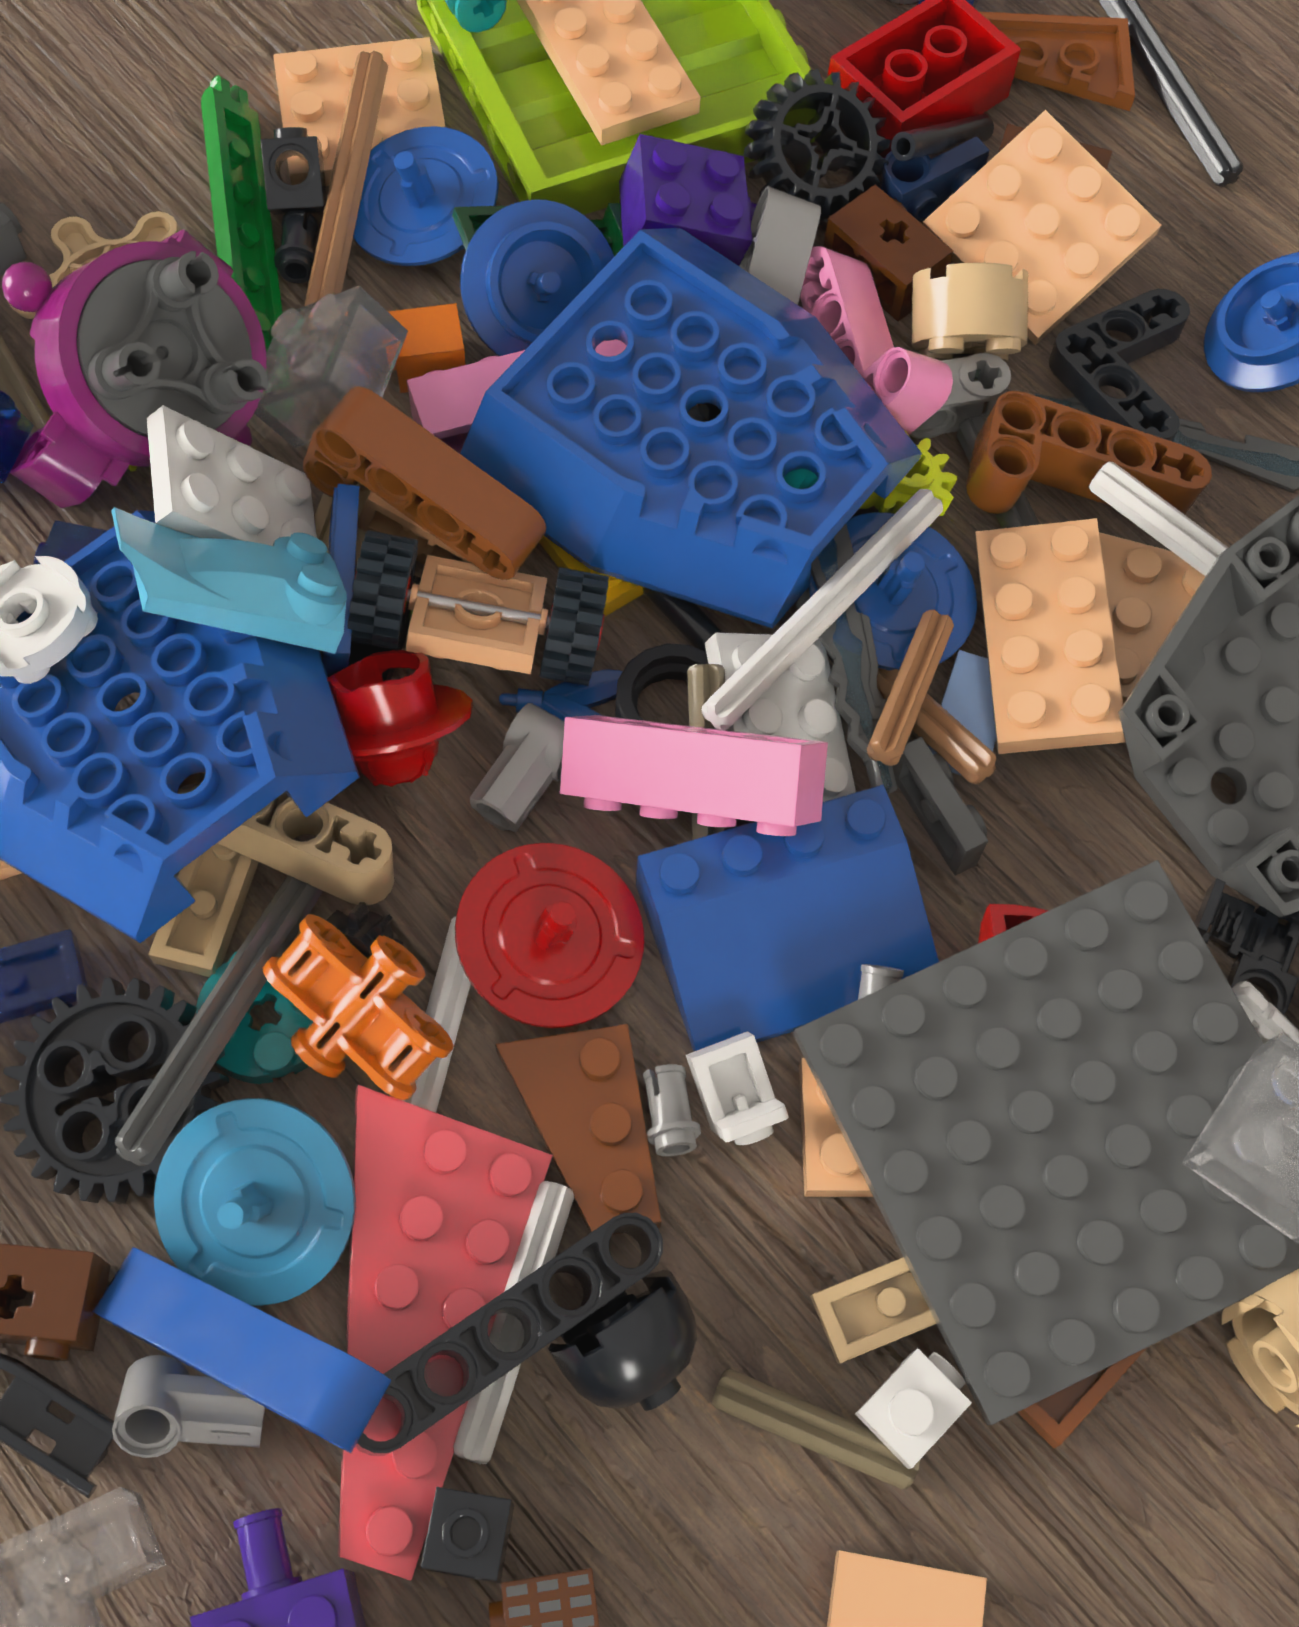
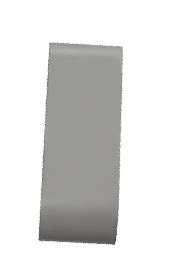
[740,186,821,305]

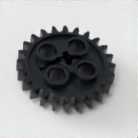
[0,977,229,1204]

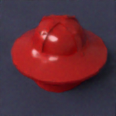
[328,650,473,787]

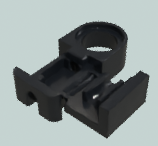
[1194,878,1299,1015]

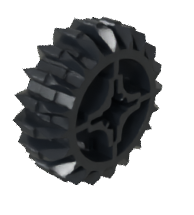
[743,69,891,225]

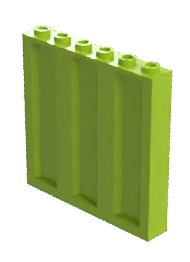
[417,0,816,215]

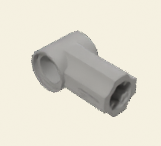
[470,703,565,833]
[112,1355,265,1458]

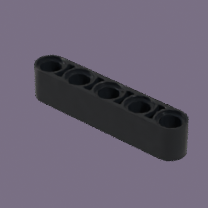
[355,1213,663,1456]

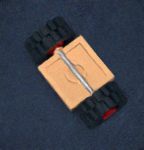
[347,530,609,686]

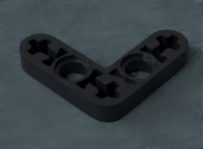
[1049,289,1190,442]

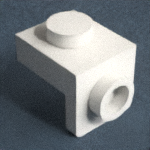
[686,1031,789,1145]
[855,1349,972,1469]

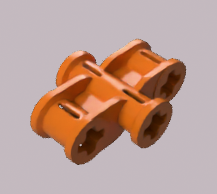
[262,914,454,1100]

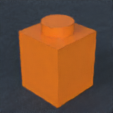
[380,303,466,393]

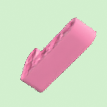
[800,246,953,435]

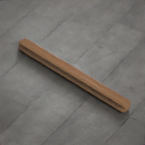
[298,51,388,348]

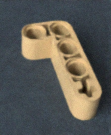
[178,772,394,905]

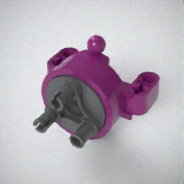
[2,229,268,508]

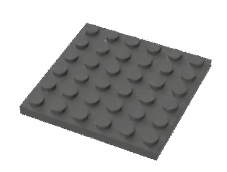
[793,860,1299,1425]

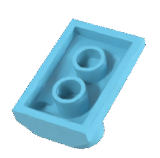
[111,507,347,654]

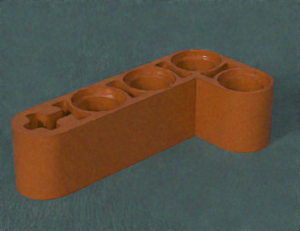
[303,386,546,580]
[966,391,1212,515]

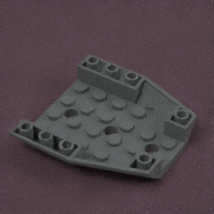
[1118,495,1299,917]

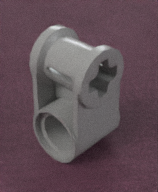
[910,353,1011,439]

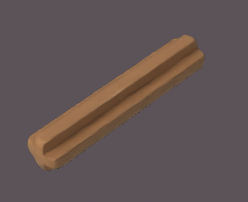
[866,610,954,766]
[877,668,997,784]

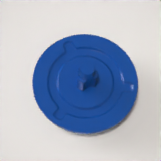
[353,126,499,266]
[460,199,614,356]
[1204,252,1299,392]
[809,512,977,671]

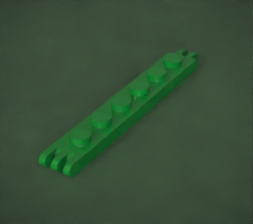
[201,75,293,417]

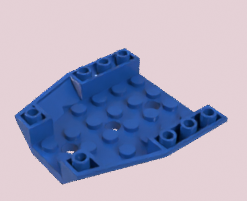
[460,228,922,629]
[0,510,360,943]

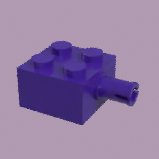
[619,134,757,266]
[190,1508,366,1627]

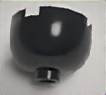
[548,1270,697,1411]

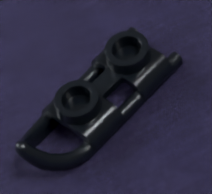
[0,1353,114,1499]

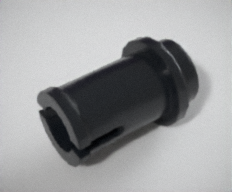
[274,210,318,284]

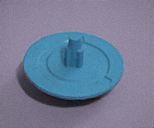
[154,1098,356,1306]

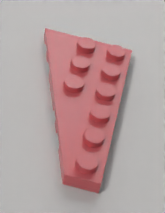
[338,1085,553,1581]

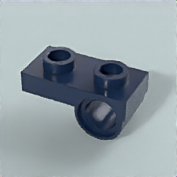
[879,136,990,223]

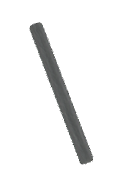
[115,875,323,1166]

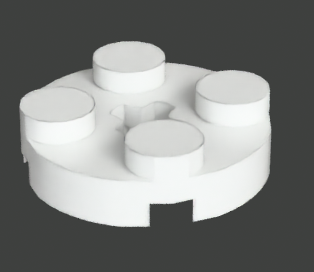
[0,556,98,684]

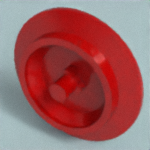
[455,843,644,1028]

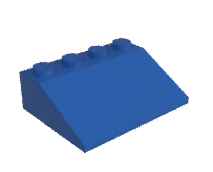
[636,784,939,1051]

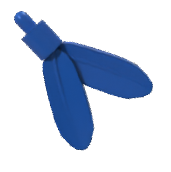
[499,669,623,721]

